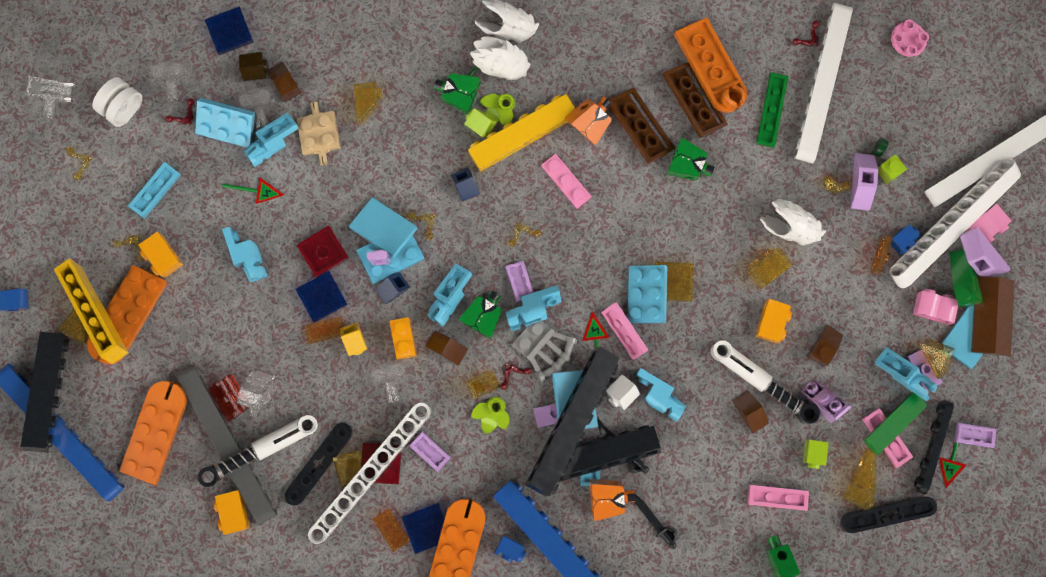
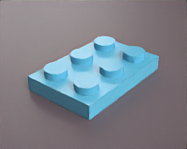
[195,98,255,148]
[356,235,425,285]
[627,265,668,324]

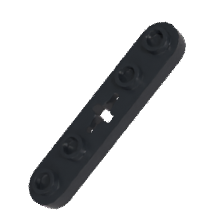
[914,400,954,495]
[285,423,353,506]
[840,497,937,533]

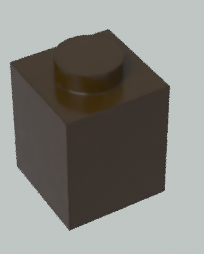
[239,52,269,81]

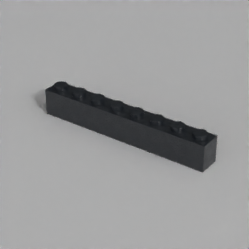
[525,346,620,497]

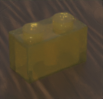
[746,247,793,290]

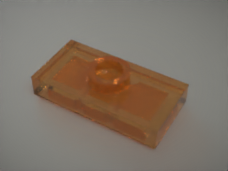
[869,236,892,276]
[304,316,344,345]
[372,508,411,552]

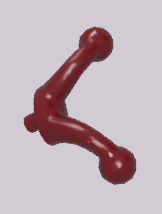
[792,21,819,47]
[165,98,195,125]
[500,363,531,390]

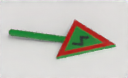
[222,178,284,204]
[582,312,610,348]
[939,442,967,489]

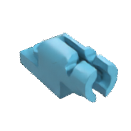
[244,113,299,167]
[222,227,267,282]
[427,264,472,327]
[505,285,562,332]
[875,347,937,401]
[635,368,686,421]

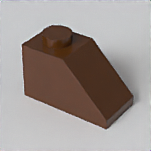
[267,62,302,102]
[807,325,843,367]

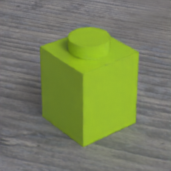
[464,108,497,137]
[878,154,907,184]
[803,439,829,469]

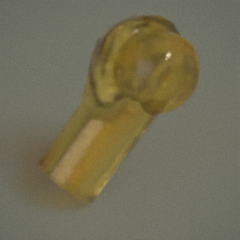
[822,176,851,194]

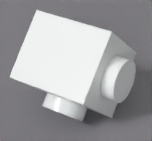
[606,375,640,410]

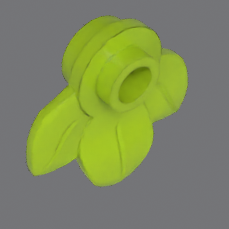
[480,93,515,126]
[471,397,510,434]

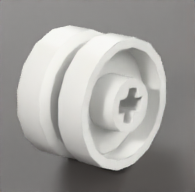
[92,77,143,127]

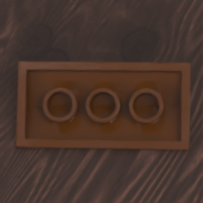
[662,62,728,138]
[609,88,676,164]
[971,277,1015,357]

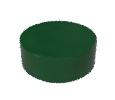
[872,137,888,157]

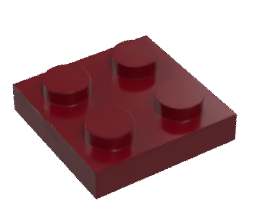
[296,225,349,278]
[361,443,402,485]

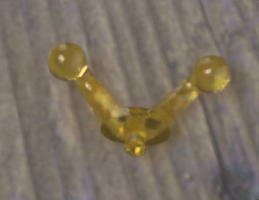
[66,147,92,180]
[408,212,435,240]
[508,222,541,247]
[113,235,144,261]

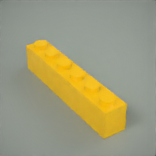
[468,94,575,172]
[54,258,129,364]

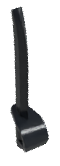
[597,418,649,474]
[634,495,678,549]

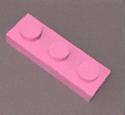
[541,154,592,209]
[601,302,648,360]
[862,408,913,468]
[748,485,809,511]

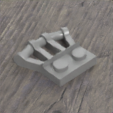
[512,321,578,382]

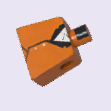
[565,96,612,145]
[589,479,636,521]

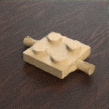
[297,102,341,166]

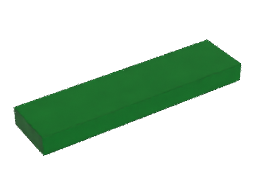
[756,72,789,148]
[863,392,927,455]

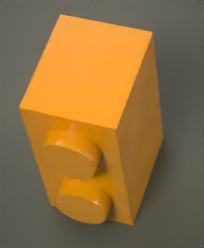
[138,232,184,278]
[755,299,792,344]
[389,317,417,360]
[213,490,250,535]

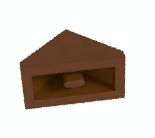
[426,331,468,366]
[732,391,769,434]

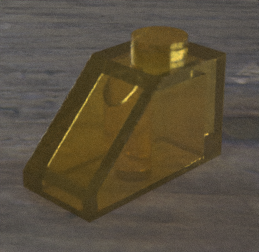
[354,82,383,125]

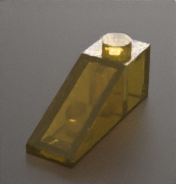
[842,447,876,510]

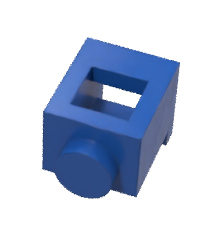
[888,224,920,255]
[494,535,526,563]

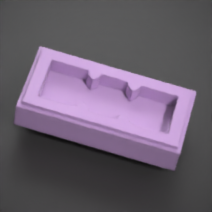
[367,250,391,266]
[505,261,534,303]
[907,348,943,390]
[533,403,558,428]
[954,423,997,448]
[409,431,451,472]

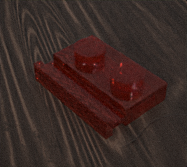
[209,374,251,422]

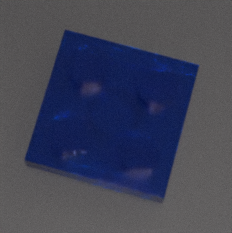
[205,6,254,55]
[295,271,348,323]
[402,502,445,554]

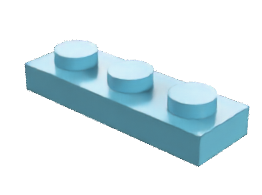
[128,162,181,219]

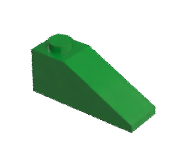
[949,249,984,308]

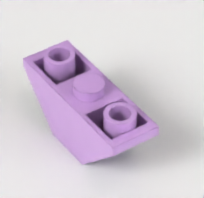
[850,153,878,211]
[960,227,1011,277]
[801,380,851,423]

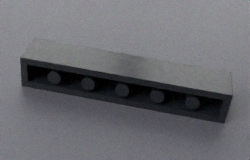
[20,332,69,453]
[558,425,661,482]

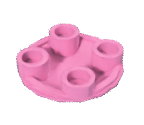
[891,19,929,57]

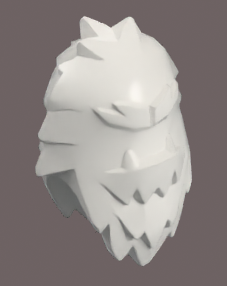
[475,0,539,43]
[470,36,530,80]
[760,199,826,246]

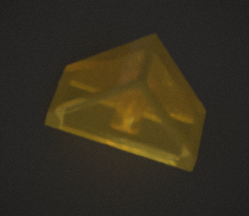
[58,308,89,346]
[919,339,955,379]
[465,370,500,401]
[333,450,362,488]

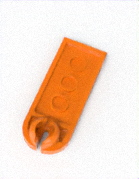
[673,17,747,113]
[87,265,168,365]
[119,381,187,485]
[429,497,486,577]

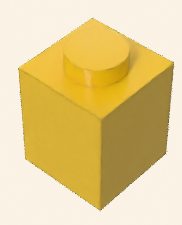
[339,322,367,356]

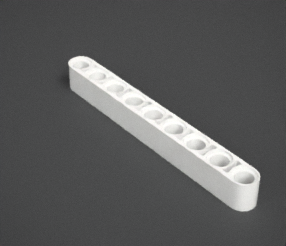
[794,3,853,164]
[924,115,1046,208]
[889,157,1021,288]
[308,403,431,544]

